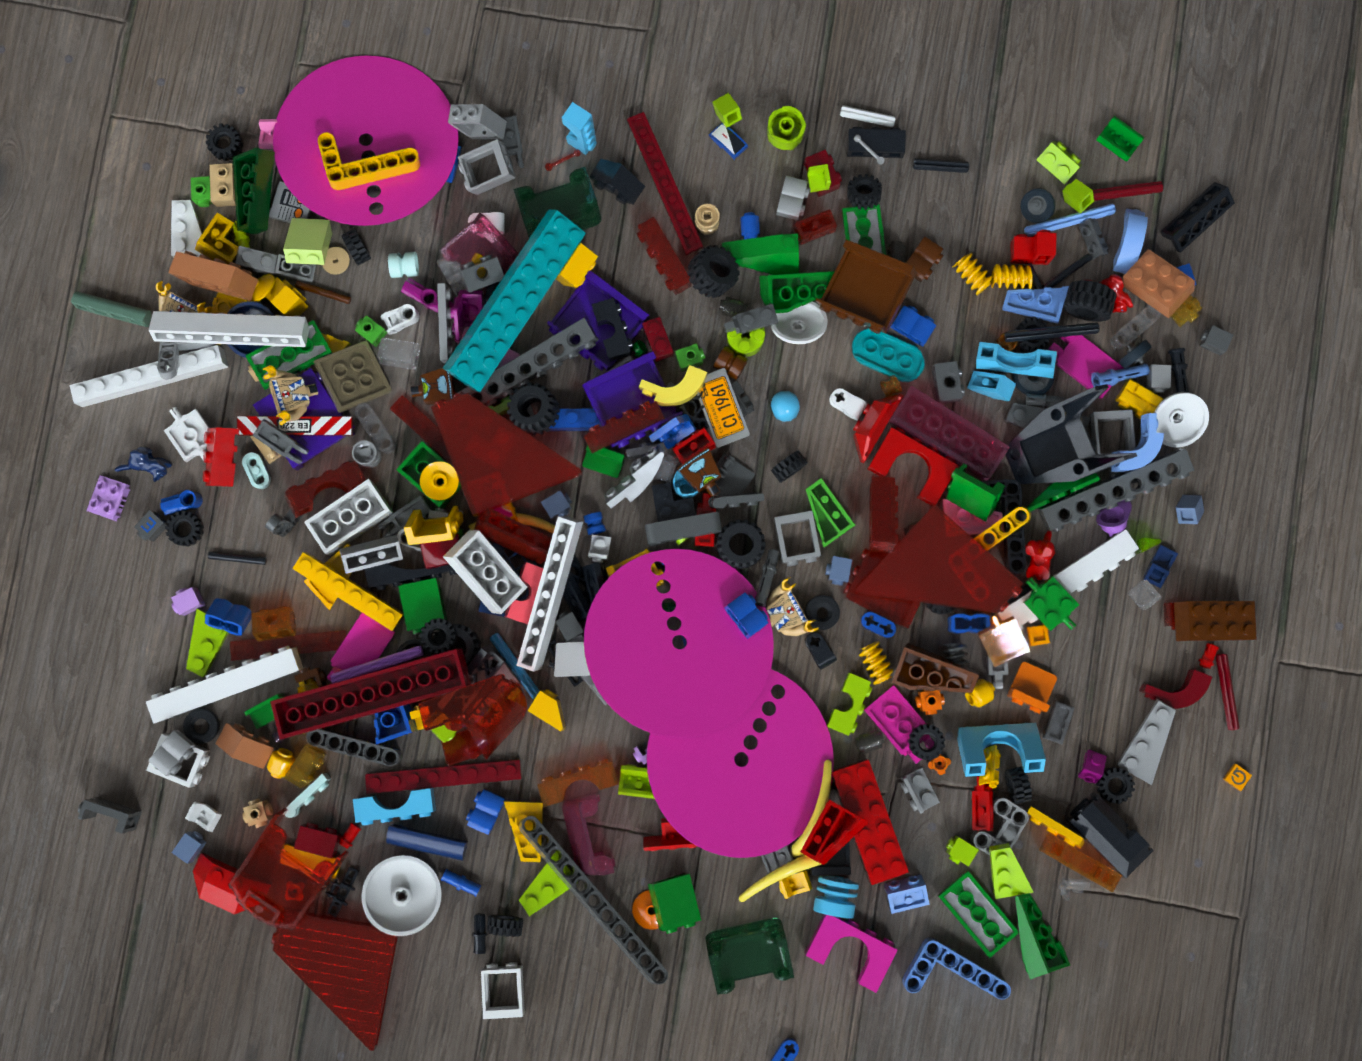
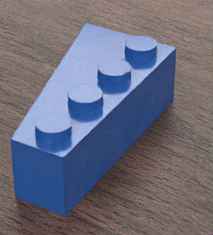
[371,664,418,745]

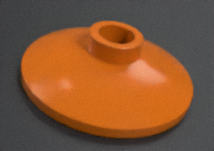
[632,890,658,930]

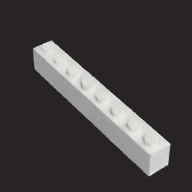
[149,311,309,347]
[70,345,229,407]
[516,516,583,672]
[995,530,1139,634]
[146,645,304,724]

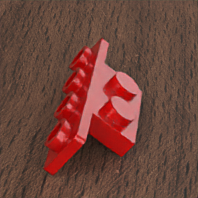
[643,818,698,851]

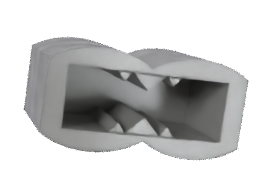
[776,176,810,220]
[149,730,195,776]

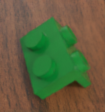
[1096,116,1144,162]

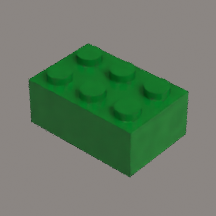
[396,441,468,509]

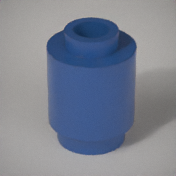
[740,212,760,240]

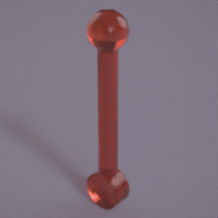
[545,149,581,171]

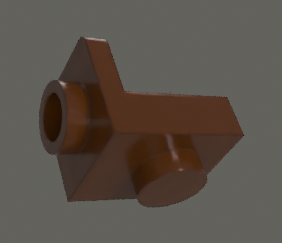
[294,667,327,687]

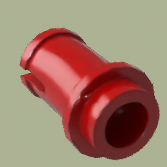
[1198,643,1219,669]
[338,822,361,849]

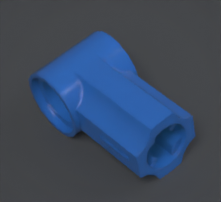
[160,490,203,515]

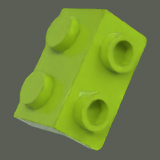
[1037,141,1082,185]
[618,764,655,799]

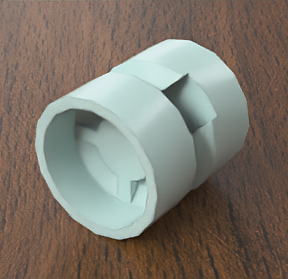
[388,251,419,278]

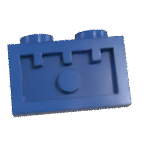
[649,414,696,449]

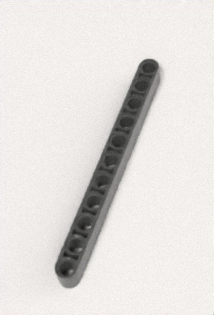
[519,816,668,985]

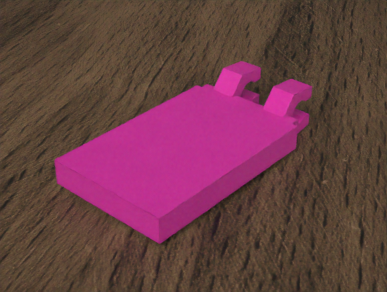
[1048,335,1124,399]
[327,612,395,681]
[864,685,934,764]

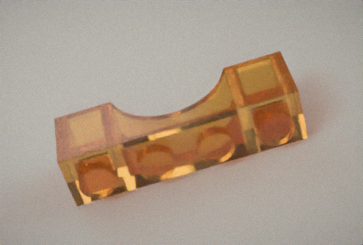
[537,759,619,807]
[1039,833,1122,892]

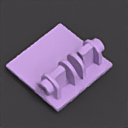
[87,475,130,521]

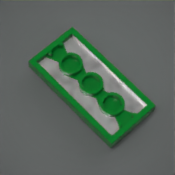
[842,204,886,255]
[246,320,332,390]
[937,871,1019,958]

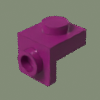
[1078,749,1107,784]

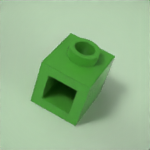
[191,176,213,207]
[355,315,387,347]
[675,344,705,372]

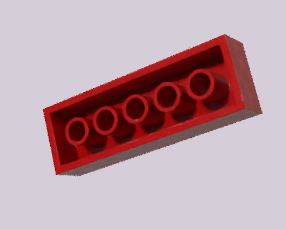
[832,759,909,885]

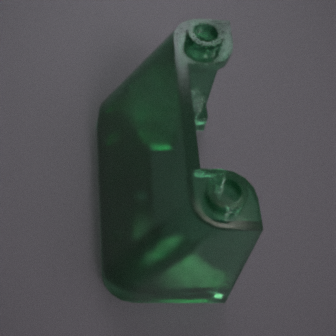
[513,167,602,238]
[705,918,794,995]

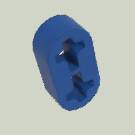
[861,612,896,638]
[770,1038,799,1061]

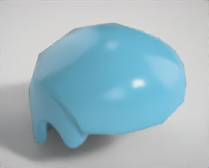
[771,391,800,422]
[672,470,698,498]

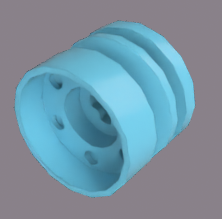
[813,875,859,918]

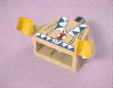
[156,281,212,313]
[263,365,318,425]
[766,577,819,636]

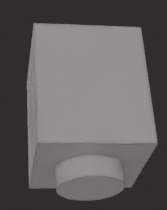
[1146,365,1171,394]

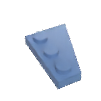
[1002,286,1069,324]

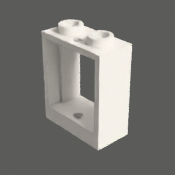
[146,733,210,788]
[481,962,525,1019]

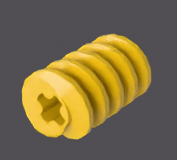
[952,253,993,296]
[991,264,1033,289]
[859,641,894,685]

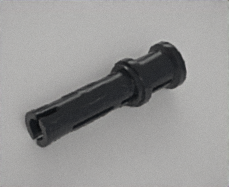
[1168,348,1189,393]

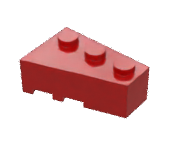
[800,800,869,865]

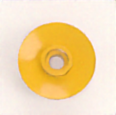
[245,274,275,302]
[420,462,459,500]

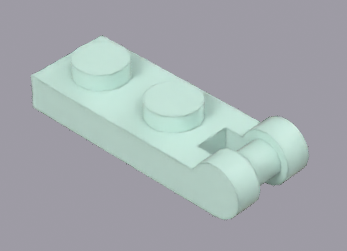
[284,773,331,818]

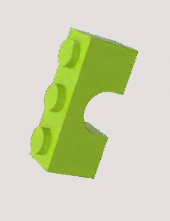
[827,673,872,736]

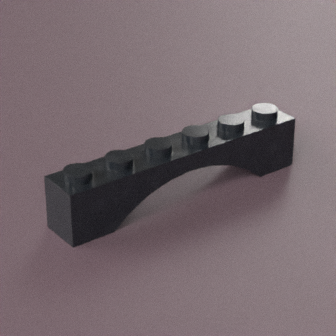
[365,563,458,592]

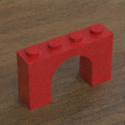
[867,427,959,507]

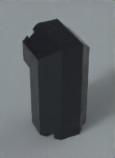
[1066,792,1154,878]

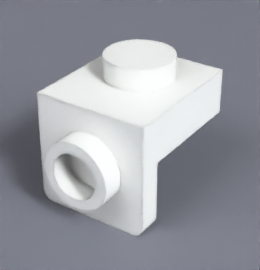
[185,802,222,832]

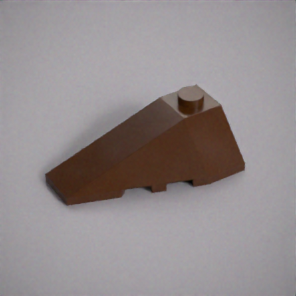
[892,643,979,693]

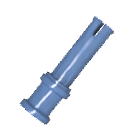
[1091,363,1150,387]

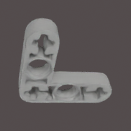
[157,342,216,380]

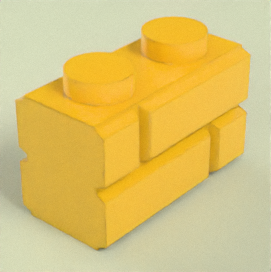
[1115,379,1163,419]

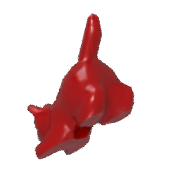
[1085,274,1134,313]
[1025,530,1055,580]

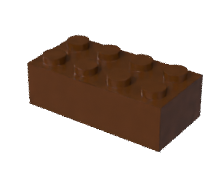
[1174,601,1257,641]

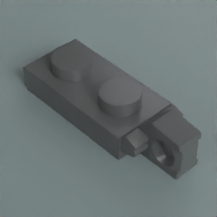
[724,304,778,334]

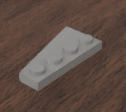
[437,283,453,364]
[1117,699,1176,785]

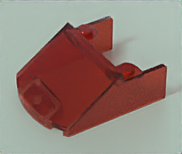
[418,674,527,766]
[228,808,349,930]

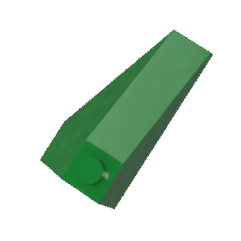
[722,234,799,275]
[759,271,835,313]
[1023,473,1100,515]
[1015,893,1071,979]

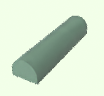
[71,291,151,327]

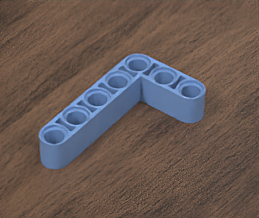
[902,937,1011,1000]

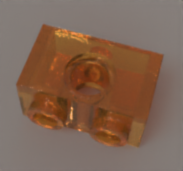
[252,606,296,642]

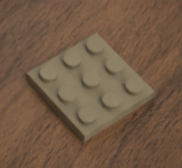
[314,340,392,413]

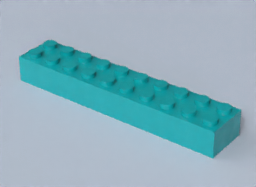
[443,210,586,392]

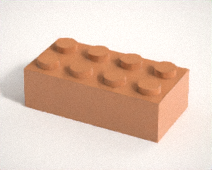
[168,251,258,301]

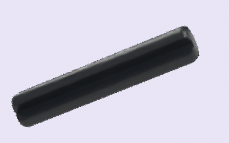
[913,158,969,173]

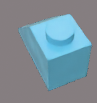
[967,371,1016,401]

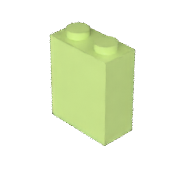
[283,218,332,265]

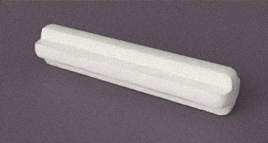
[840,105,895,127]

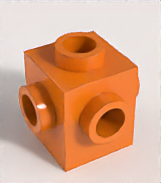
[915,690,945,715]

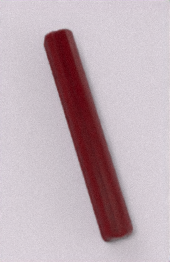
[1093,181,1163,201]
[1216,654,1239,730]

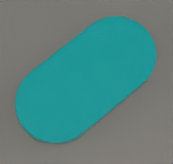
[852,329,925,382]

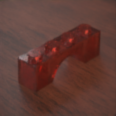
[285,461,366,518]

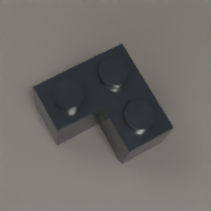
[589,159,645,205]
[651,482,696,522]

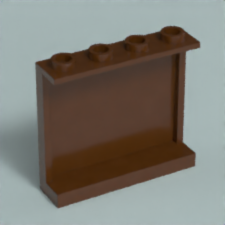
[815,239,917,334]

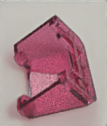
[440,213,519,298]
[562,791,617,876]

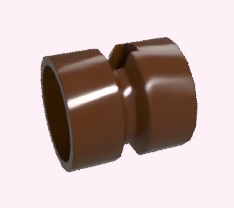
[713,346,748,380]

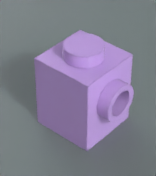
[171,587,205,616]

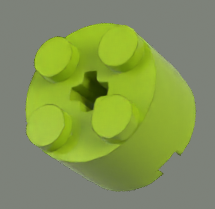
[767,106,806,150]
[727,320,765,357]

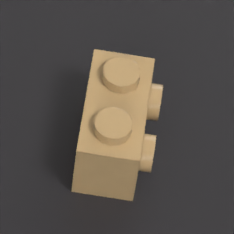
[210,163,236,207]

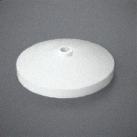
[362,855,441,936]

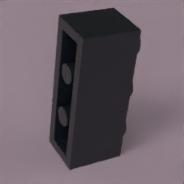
[847,126,906,158]

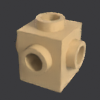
[242,799,273,828]

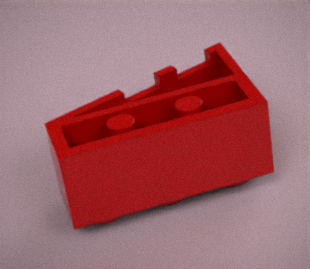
[203,427,240,487]

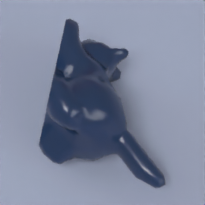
[115,447,172,482]

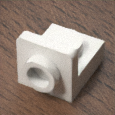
[588,534,611,563]

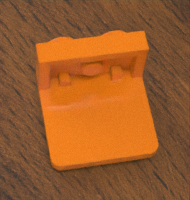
[1007,662,1057,714]

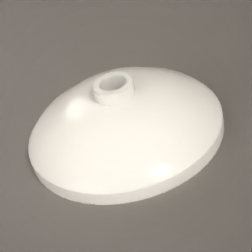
[771,302,828,344]
[1154,392,1209,448]

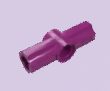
[401,278,454,321]

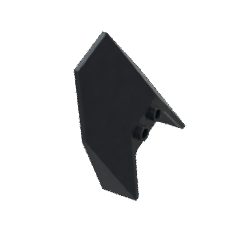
[1003,384,1137,484]

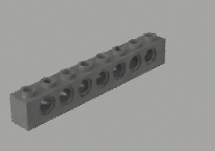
[454,318,599,417]
[1038,448,1194,532]

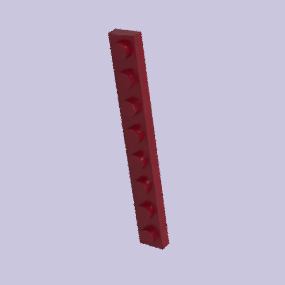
[627,112,703,255]
[365,760,522,794]

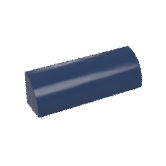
[386,824,468,861]

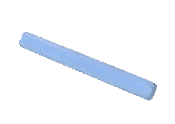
[1024,204,1116,237]

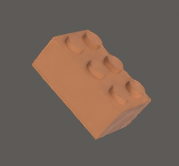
[1123,249,1195,318]

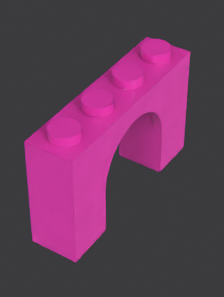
[804,914,898,993]

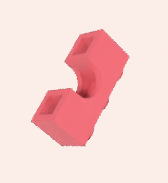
[504,562,544,625]

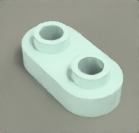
[242,452,271,489]

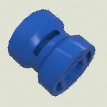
[583,512,606,535]

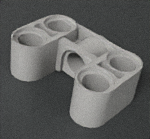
[970,797,1029,856]

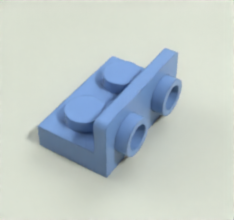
[884,875,930,914]

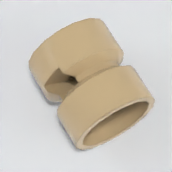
[695,204,720,235]

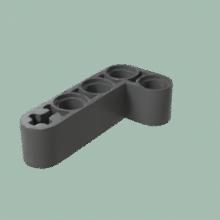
[645,512,722,546]

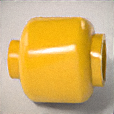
[965,679,995,708]
[267,748,296,779]

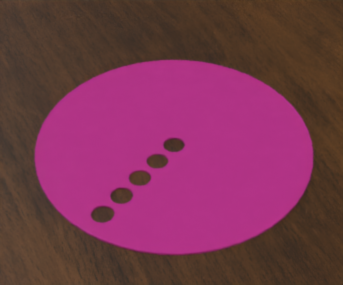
[273,56,458,226]
[584,549,774,738]
[647,669,834,858]

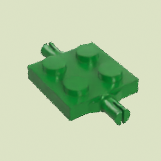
[1023,576,1079,631]

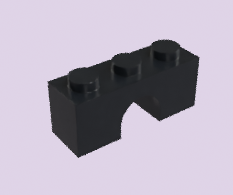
[592,298,633,362]

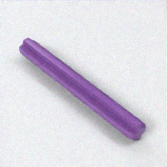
[330,646,424,683]

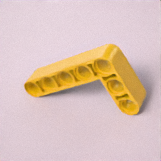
[318,132,420,190]
[948,507,1031,602]

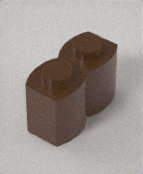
[907,236,944,282]

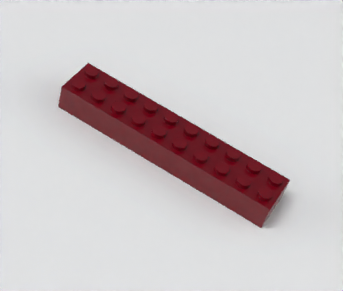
[270,649,472,739]

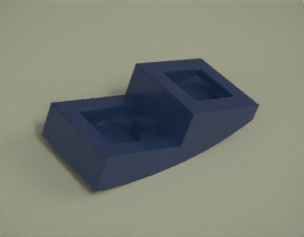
[1143,544,1178,588]

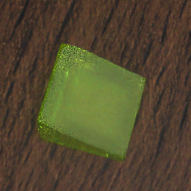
[1136,538,1161,554]

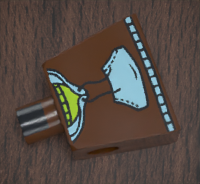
[411,368,457,405]
[677,448,721,497]

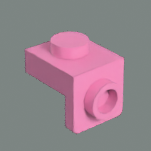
[258,119,277,149]

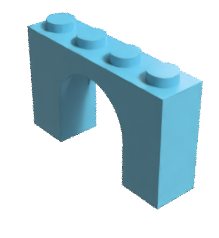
[957,723,1046,777]

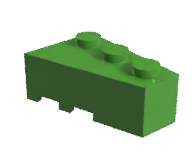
[806,478,856,548]

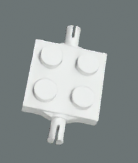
[164,407,209,464]

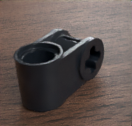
[805,633,837,670]

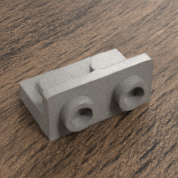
[900,767,940,814]

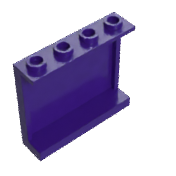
[547,270,650,372]
[582,351,683,448]
[253,368,355,471]

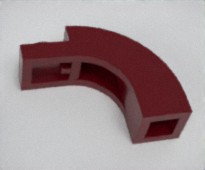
[1139,670,1213,709]

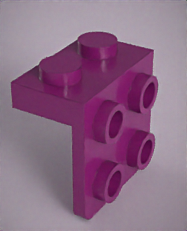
[451,290,483,341]

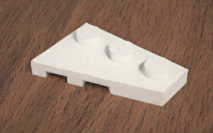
[171,200,203,258]

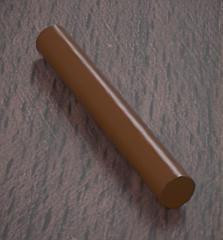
[295,280,351,304]

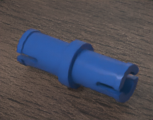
[441,869,481,897]

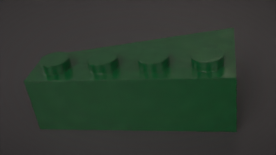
[233,148,275,234]

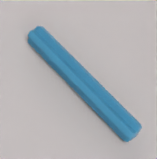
[490,633,539,699]

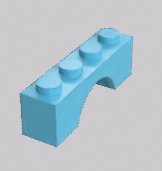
[562,102,597,155]
[976,342,1057,378]
[353,788,436,826]

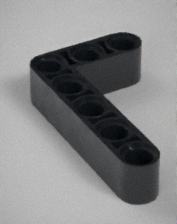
[981,480,1026,575]

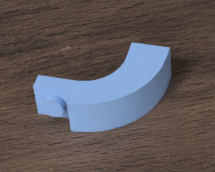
[1113,208,1148,274]
[1111,413,1164,472]

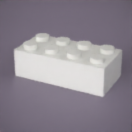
[304,479,394,556]
[443,530,527,614]

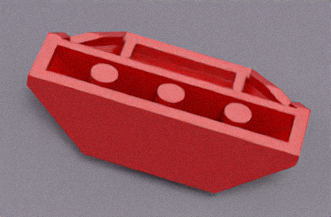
[853,394,904,464]
[193,853,272,914]

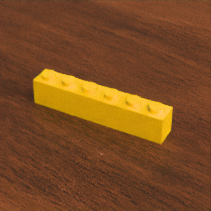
[292,552,404,631]

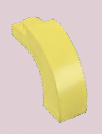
[639,365,707,406]

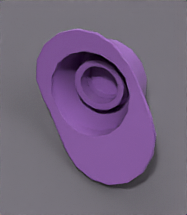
[1096,500,1132,537]

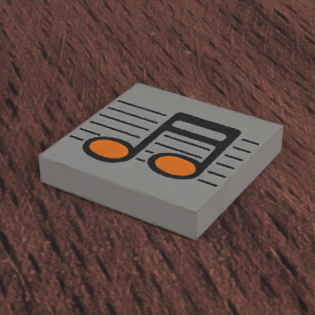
[269,181,311,223]

